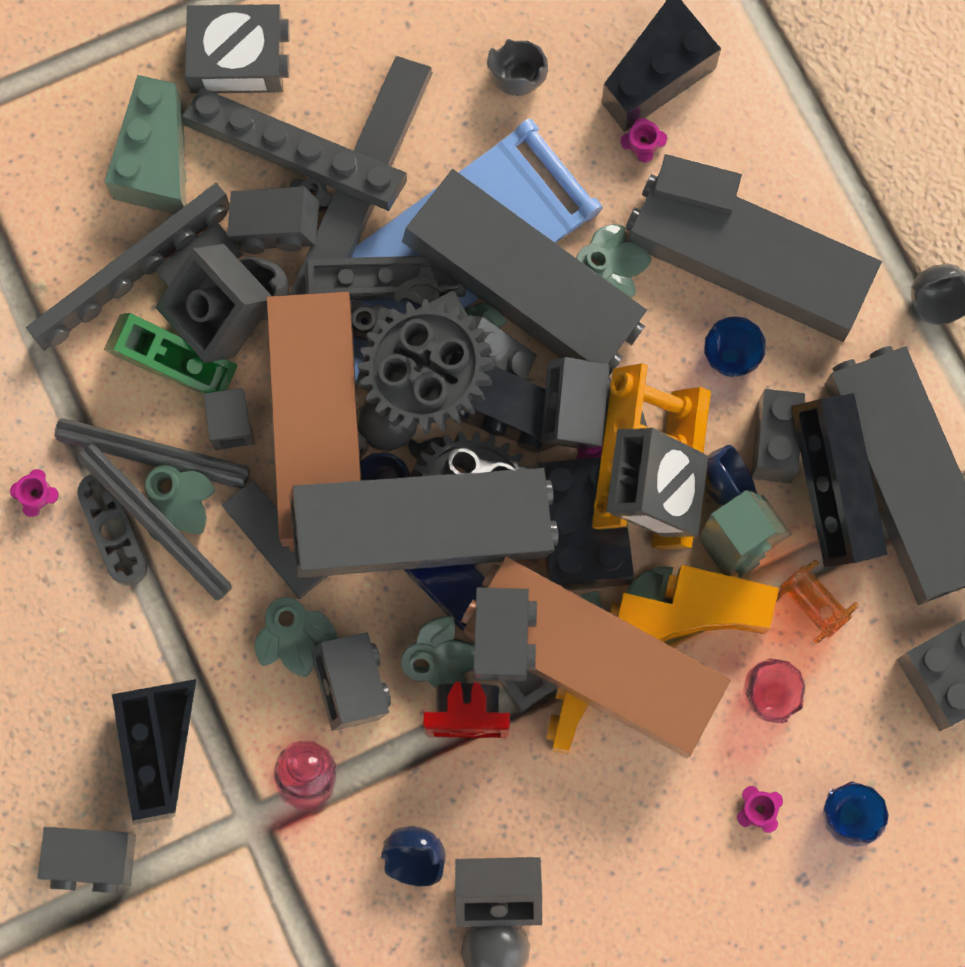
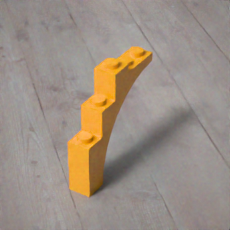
[546,564,779,755]

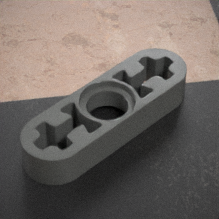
[77,474,147,586]

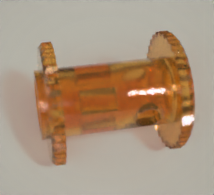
[776,560,859,644]

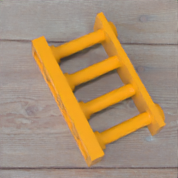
[592,363,711,551]

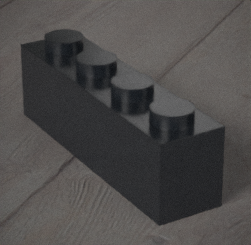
[791,393,888,567]

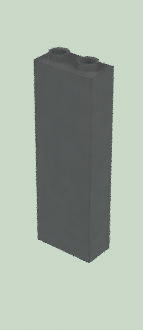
[402,168,647,376]
[625,172,882,342]
[825,346,965,605]
[289,468,558,578]

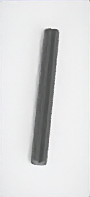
[54,418,250,489]
[78,444,232,601]

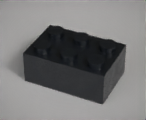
[537,457,634,591]

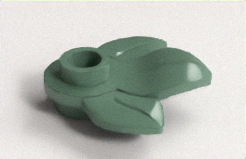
[576,224,652,297]
[145,465,215,541]
[255,597,337,677]
[401,616,475,689]

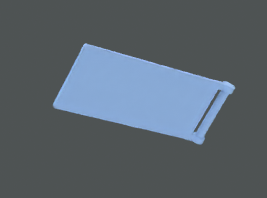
[350,119,603,380]

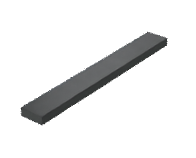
[289,56,433,295]

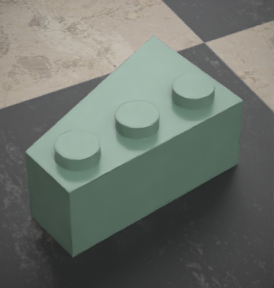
[104,75,187,214]
[698,490,792,578]

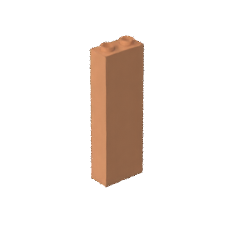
[267,292,362,552]
[461,557,732,759]

